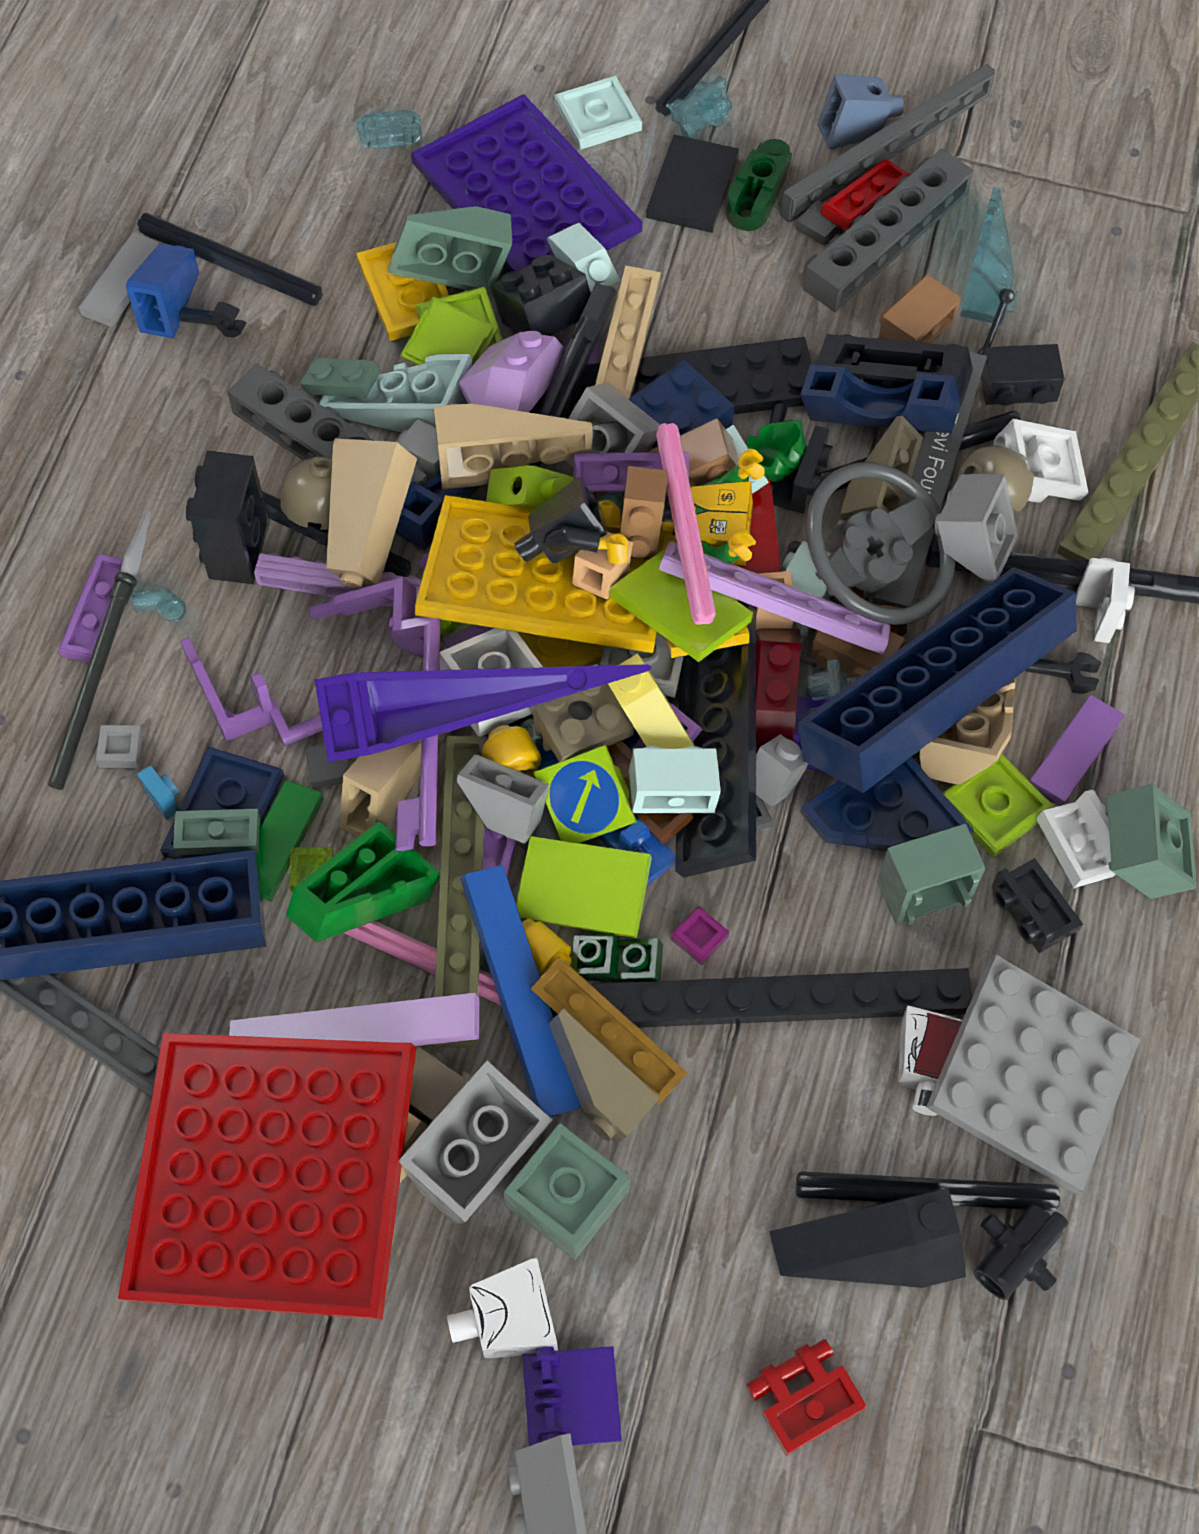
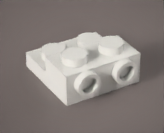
[993,419,1088,503]

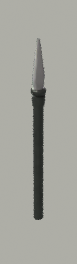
[48,511,151,790]

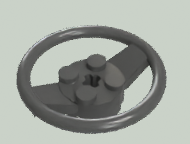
[806,462,955,625]

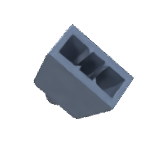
[817,75,904,149]

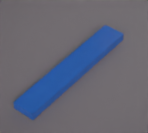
[460,865,581,1118]

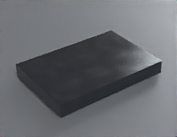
[646,134,739,233]

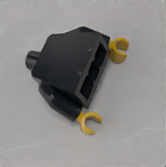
[514,477,629,564]

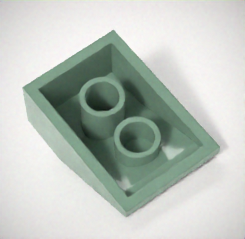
[388,206,512,295]

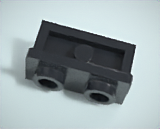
[772,425,833,514]
[992,858,1083,953]

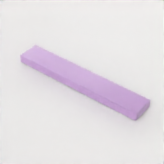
[659,541,890,655]
[229,993,479,1046]

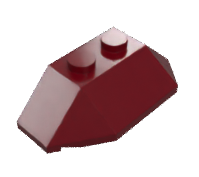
[756,629,801,754]

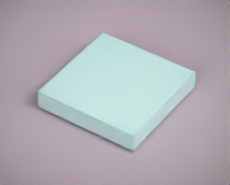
[554,76,642,150]

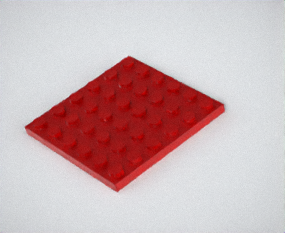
[118,1033,417,1320]

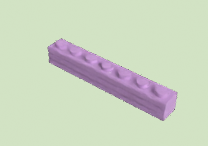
[254,553,422,607]

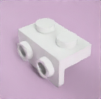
[1076,558,1135,643]
[1036,789,1116,888]

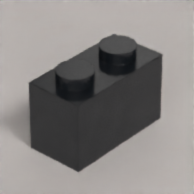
[981,344,1065,406]

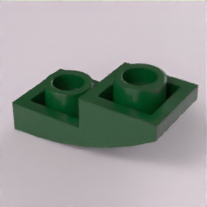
[571,934,663,983]

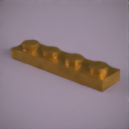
[531,957,687,1105]

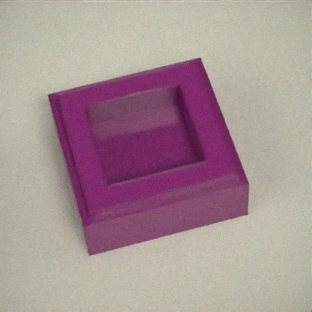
[670,906,730,966]

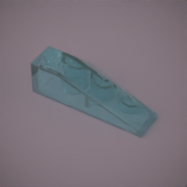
[960,187,1018,325]

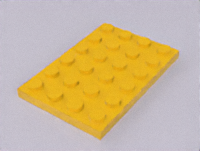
[415,495,673,653]

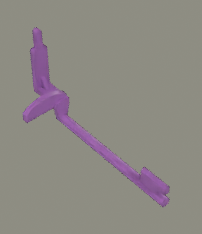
[310,577,443,851]
[180,625,486,746]

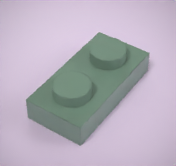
[300,358,381,398]
[173,809,260,855]

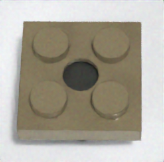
[529,663,635,762]

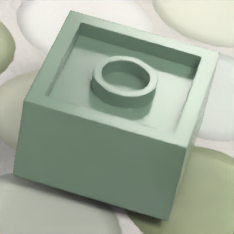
[1105,783,1197,899]
[877,824,986,925]
[504,1123,630,1260]

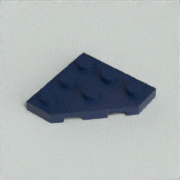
[800,757,974,851]

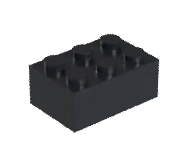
[186,450,270,585]

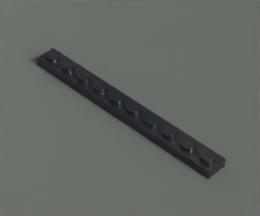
[550,968,972,1028]

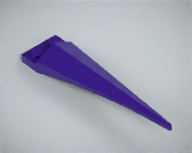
[314,664,652,762]

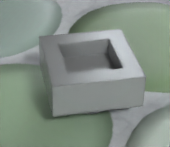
[96,725,143,768]

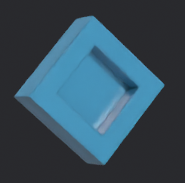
[137,765,179,820]

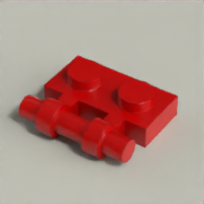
[746,1339,867,1456]

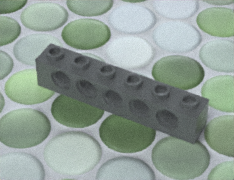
[803,148,974,312]
[227,363,427,484]

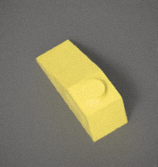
[608,653,695,749]

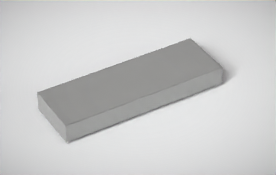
[79,232,163,327]

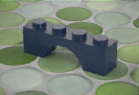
[800,364,961,434]
[395,471,479,551]

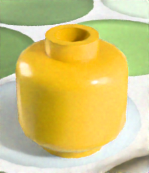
[482,725,541,778]

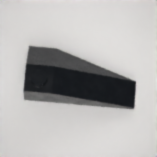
[769,1188,966,1288]

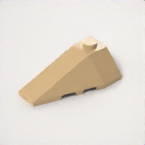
[433,403,593,490]
[920,678,1016,785]

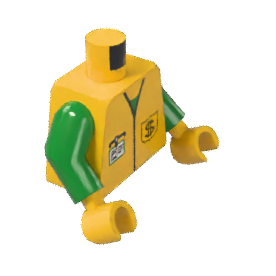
[662,449,765,566]

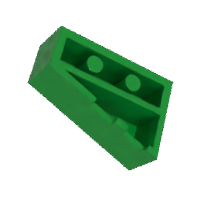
[286,821,440,943]

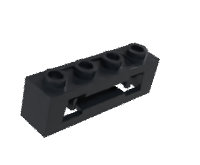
[816,334,973,406]

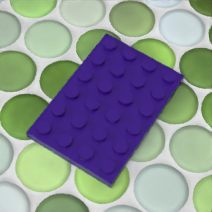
[411,94,643,272]

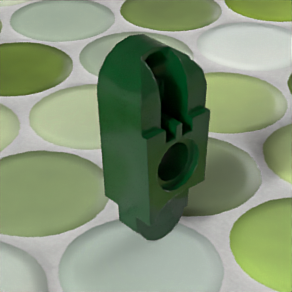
[726,139,792,231]

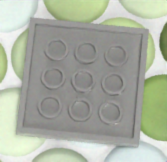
[926,955,1140,1193]

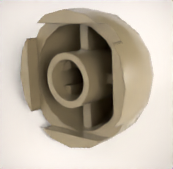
[956,445,1034,512]
[280,457,332,530]

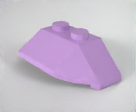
[459,331,566,412]

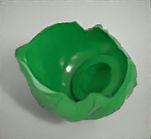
[746,420,806,482]

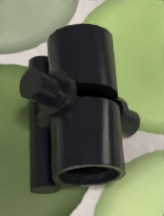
[974,1205,1068,1301]

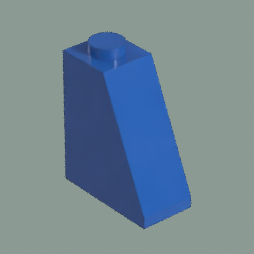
[125,243,199,338]

